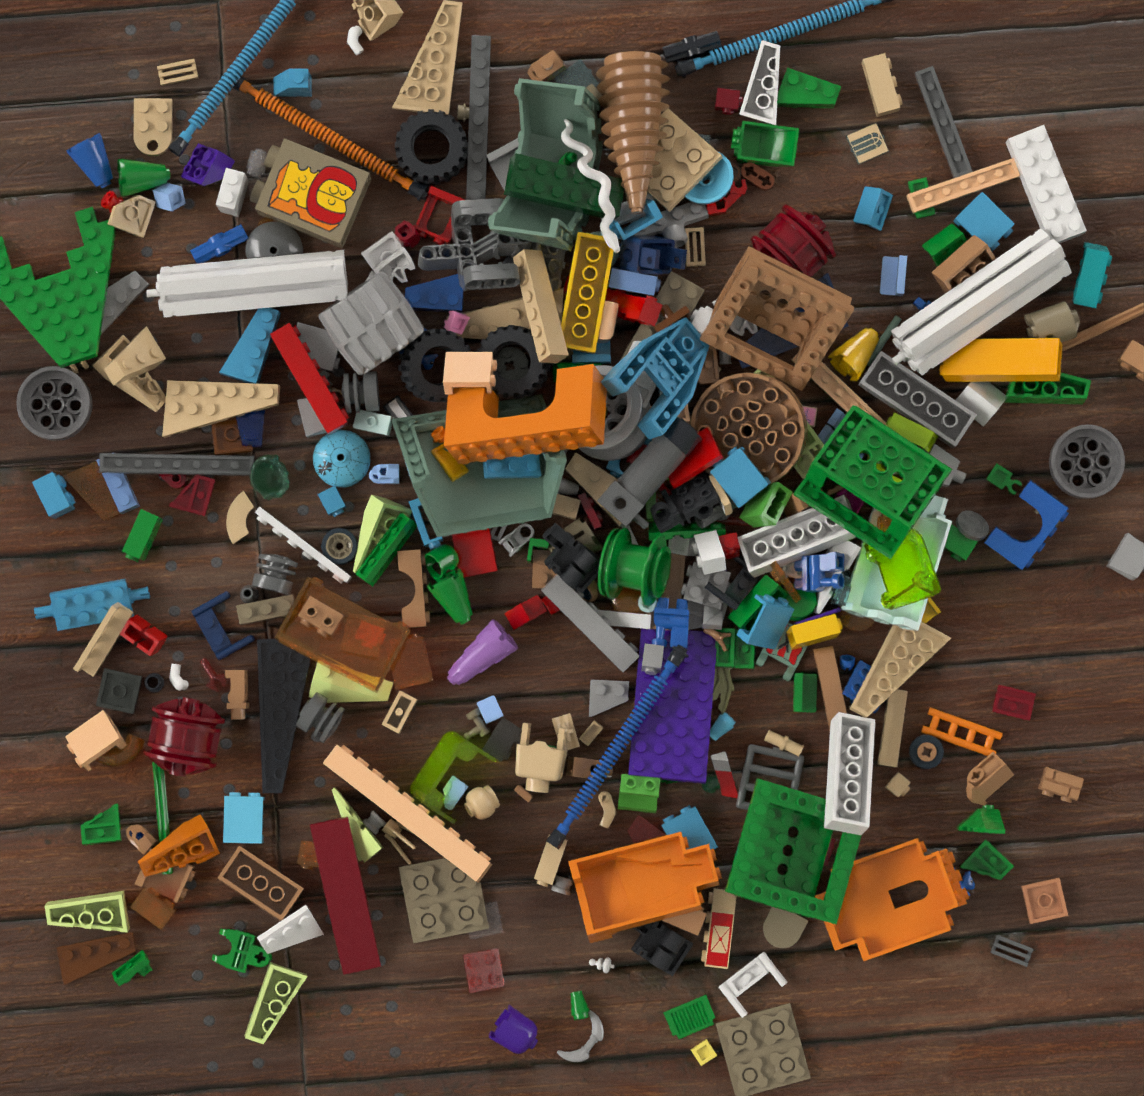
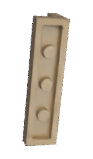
[73,602,134,677]
[878,689,908,767]

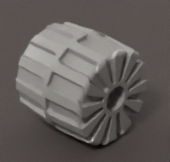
[319,271,424,375]

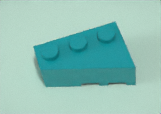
[1072,242,1112,308]

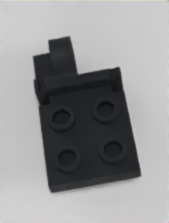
[650,473,721,533]
[543,523,600,594]
[631,921,693,977]

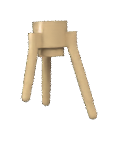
[382,819,415,865]

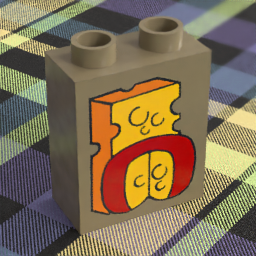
[250,138,372,249]

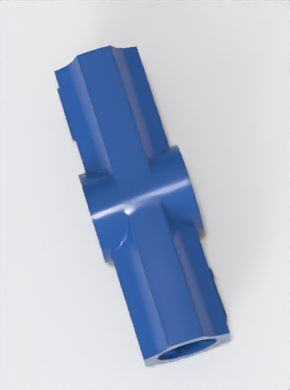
[190,224,248,264]

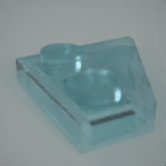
[830,570,851,606]

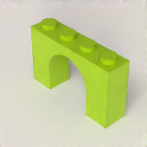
[867,413,938,482]

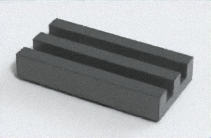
[990,935,1034,967]

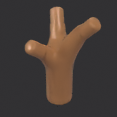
[703,629,731,652]

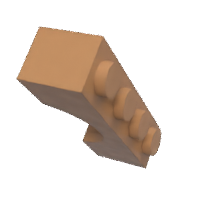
[397,549,430,629]

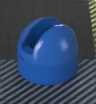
[839,655,855,670]

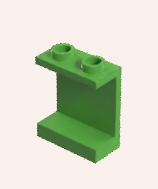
[618,774,660,813]

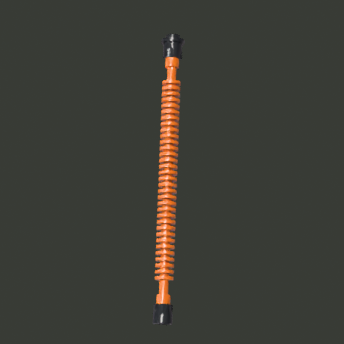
[233,76,429,202]

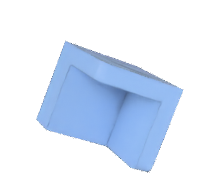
[153,183,186,211]
[477,695,504,724]

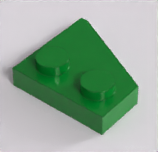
[81,803,122,846]
[960,839,1014,880]

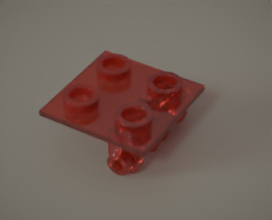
[463,948,505,993]

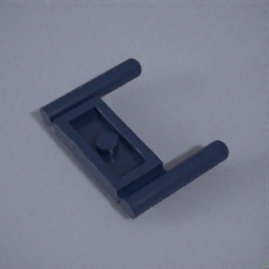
[191,591,255,661]

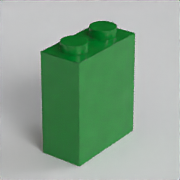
[122,509,163,562]

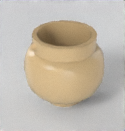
[464,785,500,820]

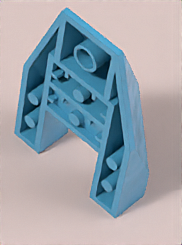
[601,317,709,439]

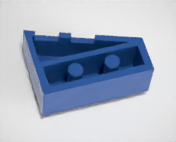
[405,274,464,313]

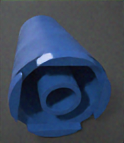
[66,133,113,188]

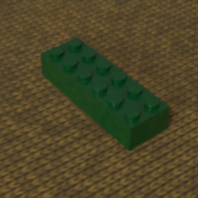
[504,153,624,220]

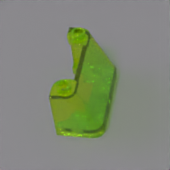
[864,528,941,610]

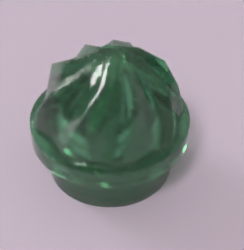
[702,774,721,793]

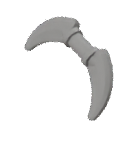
[557,1010,604,1062]

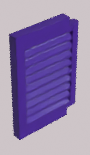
[794,608,841,625]

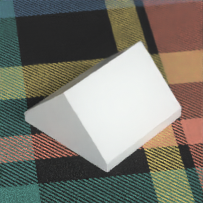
[956,382,1006,427]

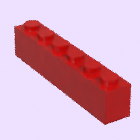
[270,323,349,435]

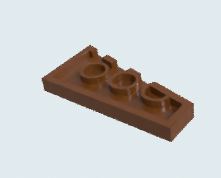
[56,932,137,985]

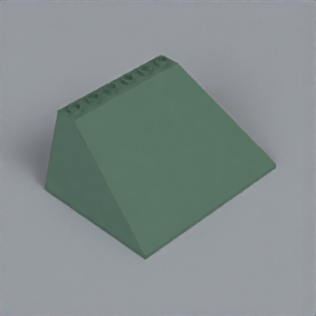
[392,394,567,537]

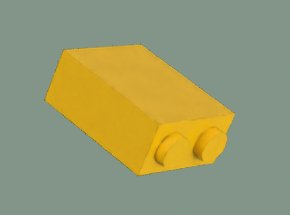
[786,614,842,650]

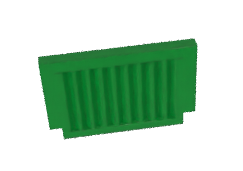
[663,994,715,1039]

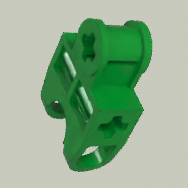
[212,928,272,973]

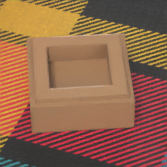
[514,785,533,802]

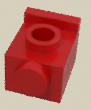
[718,532,740,560]

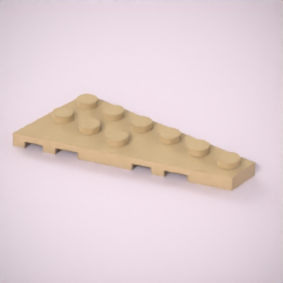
[392,0,463,116]
[446,287,564,339]
[162,380,280,438]
[850,622,951,718]

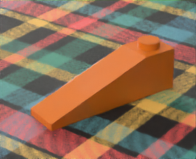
[138,814,220,877]

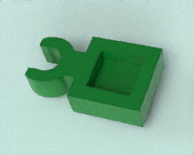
[985,463,1022,495]

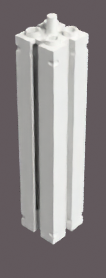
[891,228,1072,375]
[147,250,348,317]

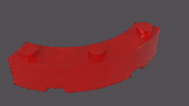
[563,276,663,326]

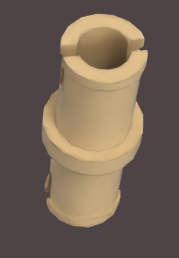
[764,729,804,757]

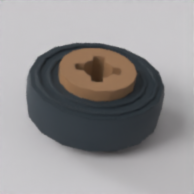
[909,735,944,769]

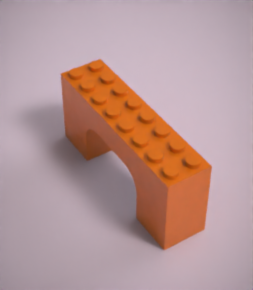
[444,364,607,464]

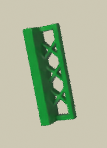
[355,512,417,587]

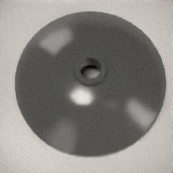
[246,222,303,259]

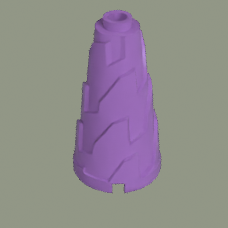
[447,619,518,685]

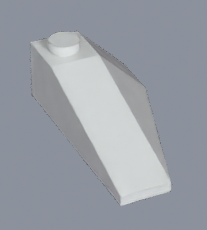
[814,541,861,614]

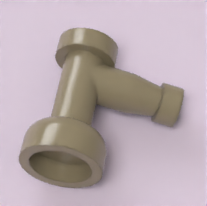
[464,707,491,740]

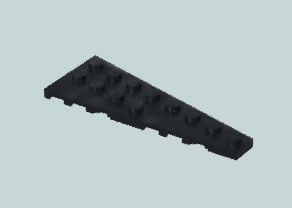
[257,637,314,794]

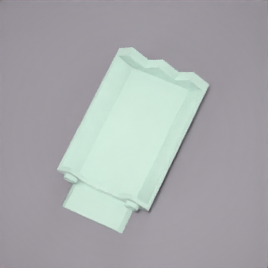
[841,495,952,631]

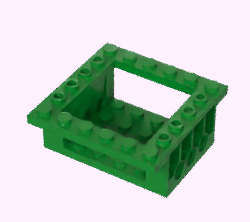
[793,405,953,559]
[725,779,861,925]

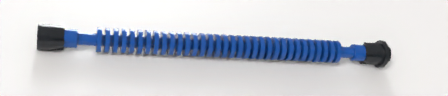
[546,644,689,850]

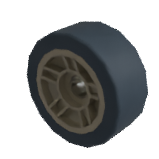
[321,528,358,565]

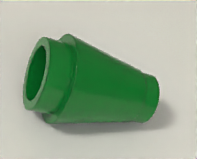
[570,991,590,1020]

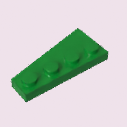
[648,521,726,540]

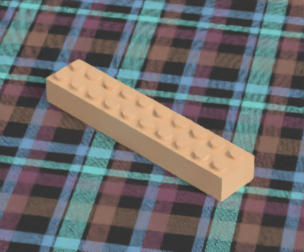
[323,745,493,883]

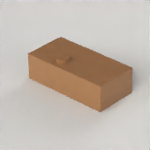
[218,846,304,921]

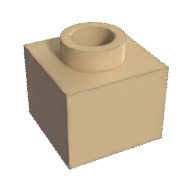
[885,772,911,797]

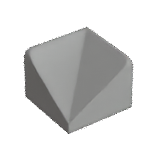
[702,606,723,630]

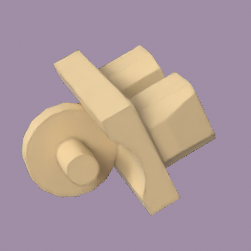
[552,713,580,750]

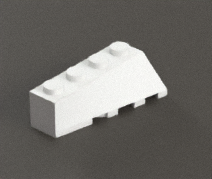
[739,40,781,125]

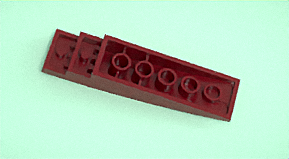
[310,816,381,975]

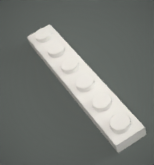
[255,507,352,584]

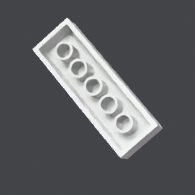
[1006,125,1087,244]
[738,495,856,578]
[824,712,875,835]

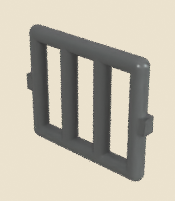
[736,744,804,810]

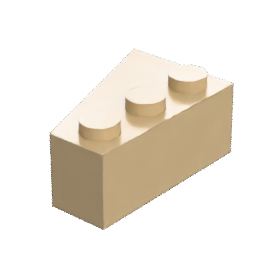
[104,326,166,386]

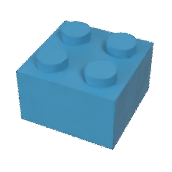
[32,472,76,519]

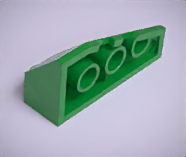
[957,805,1005,834]

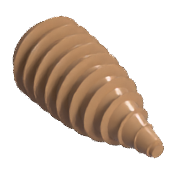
[596,51,670,214]

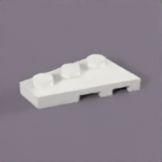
[257,905,324,954]

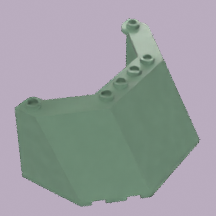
[488,78,603,251]

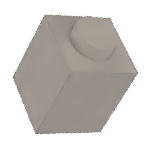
[641,644,664,675]

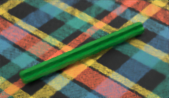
[152,762,173,875]

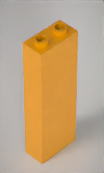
[940,338,1063,382]

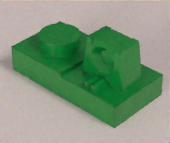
[112,950,152,987]

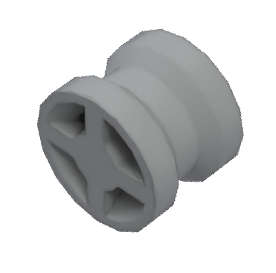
[362,810,387,835]
[551,875,574,896]

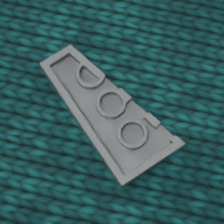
[101,271,149,334]

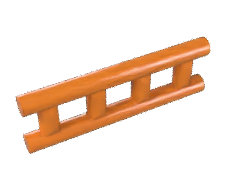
[921,707,1003,756]

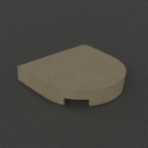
[763,907,808,948]

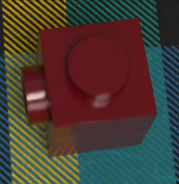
[715,88,743,115]

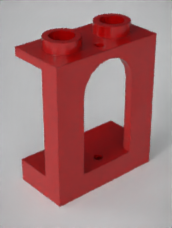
[414,186,464,245]

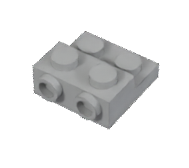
[681,562,731,610]

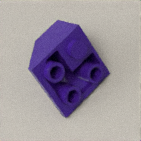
[181,143,235,186]

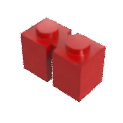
[120,614,168,656]

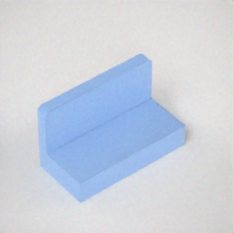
[880,255,907,296]

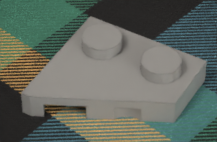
[589,680,629,717]

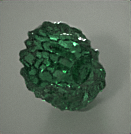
[249,454,290,501]

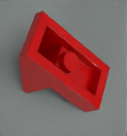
[505,594,547,630]

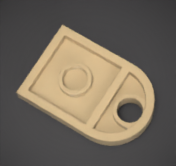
[134,98,173,156]

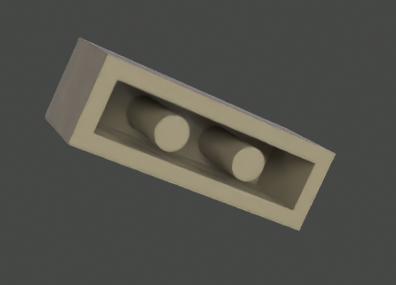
[236,594,298,625]

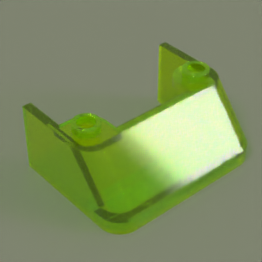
[410,731,497,824]

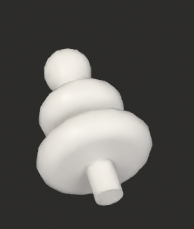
[589,957,615,973]

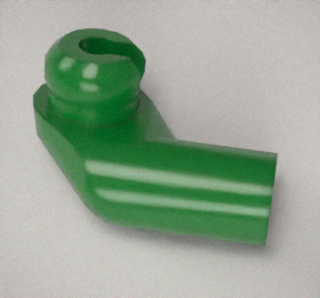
[558,151,578,166]

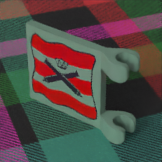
[755,623,807,681]

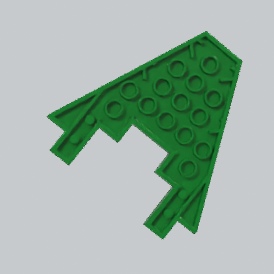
[0,207,116,368]

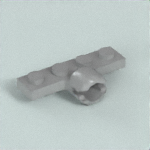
[630,202,709,248]

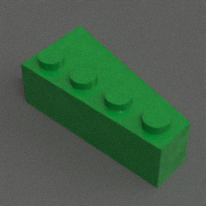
[1004,373,1091,405]

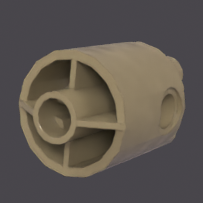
[1024,301,1080,343]

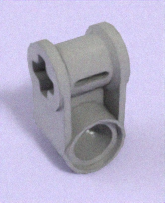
[498,523,535,557]

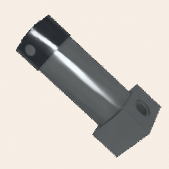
[597,416,703,529]

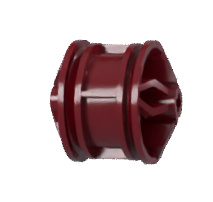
[750,204,836,277]
[144,697,225,777]

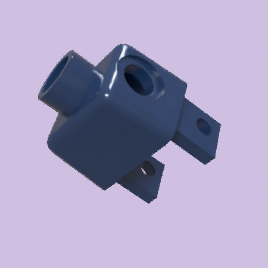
[618,236,687,275]

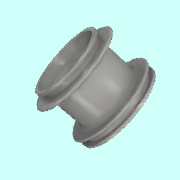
[579,365,650,461]

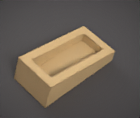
[579,720,604,746]

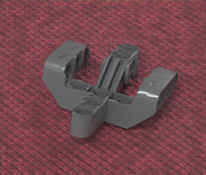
[418,198,532,291]

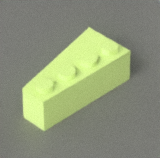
[45,891,130,932]
[244,962,308,1044]

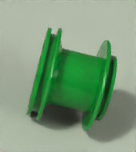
[598,528,671,607]

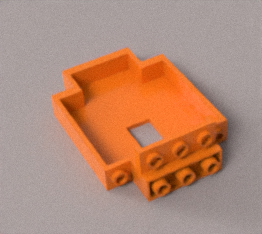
[815,838,969,961]

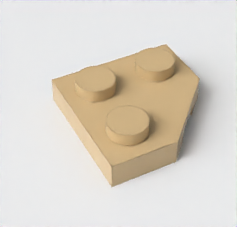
[107,195,156,238]

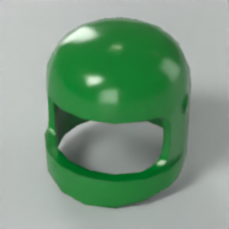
[425,544,459,580]

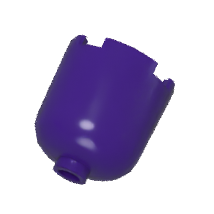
[489,1005,538,1054]

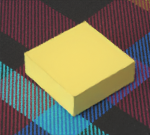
[690,1039,717,1066]

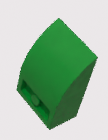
[731,121,799,167]

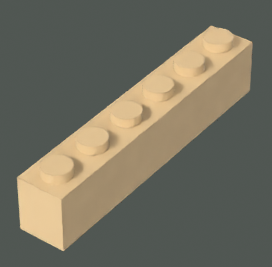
[513,249,568,363]

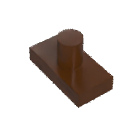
[654,304,691,333]

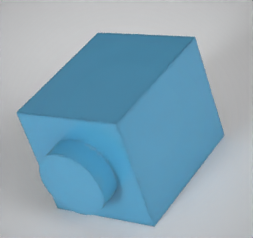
[318,486,346,517]

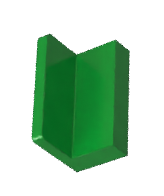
[922,224,967,267]
[527,538,549,563]
[793,673,817,713]

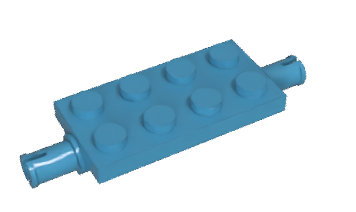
[34,578,150,631]

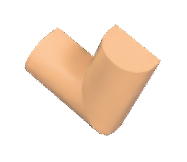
[597,301,619,343]

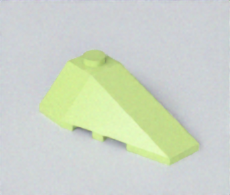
[353,495,412,573]
[309,660,393,703]
[332,787,384,862]

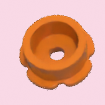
[431,426,445,443]

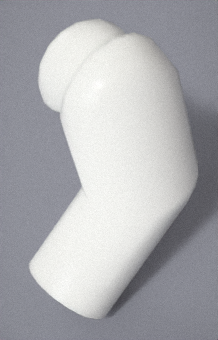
[170,664,188,691]

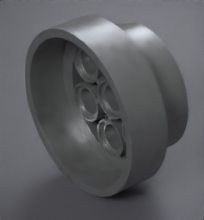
[17,366,92,441]
[1049,425,1125,499]

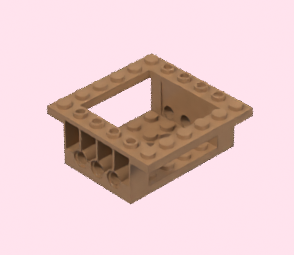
[699,246,854,391]

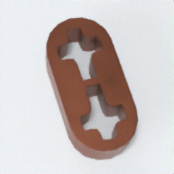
[741,163,774,191]

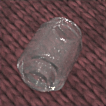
[246,148,267,178]

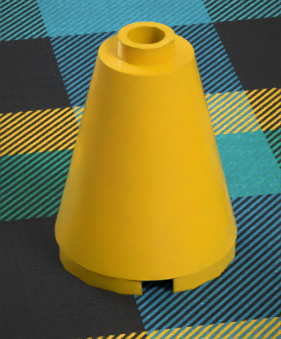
[828,328,879,381]

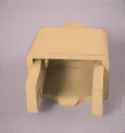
[515,723,568,793]

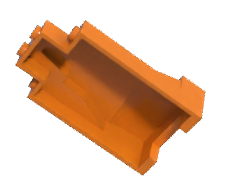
[568,832,722,943]

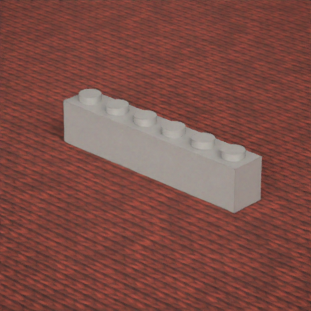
[541,574,639,672]

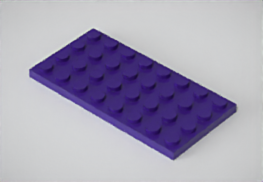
[628,628,717,784]

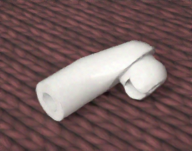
[347,26,364,56]

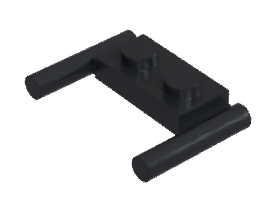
[704,555,761,611]

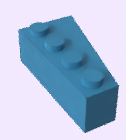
[219,308,281,384]

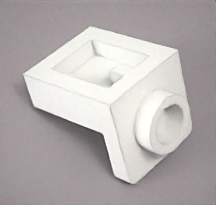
[668,535,697,556]

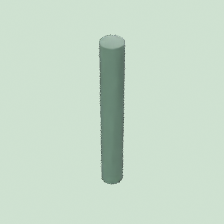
[867,315,902,367]

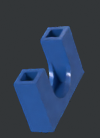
[985,479,1069,570]

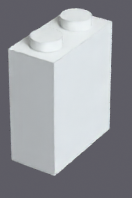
[216,168,249,217]

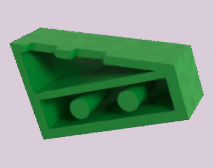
[777,68,841,108]

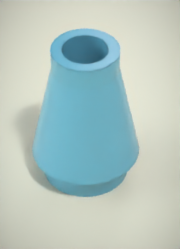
[710,712,736,741]

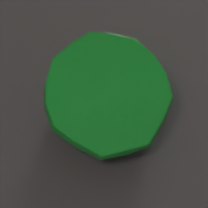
[784,584,817,621]

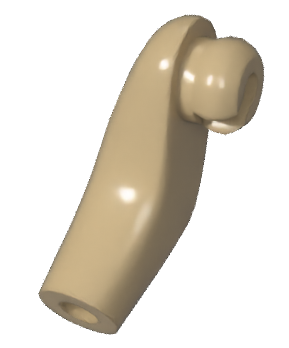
[598,791,616,829]

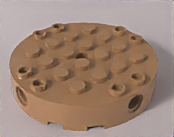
[690,372,808,483]

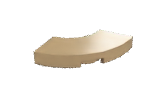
[226,491,254,544]

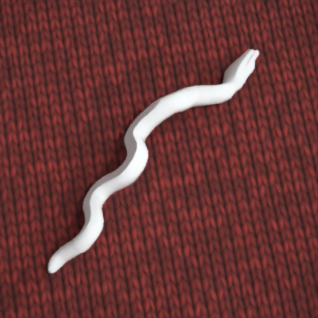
[561,119,620,253]

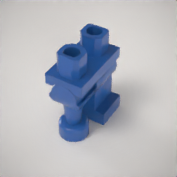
[794,552,845,593]
[652,597,689,649]

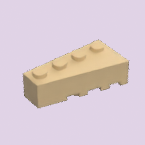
[565,453,626,528]

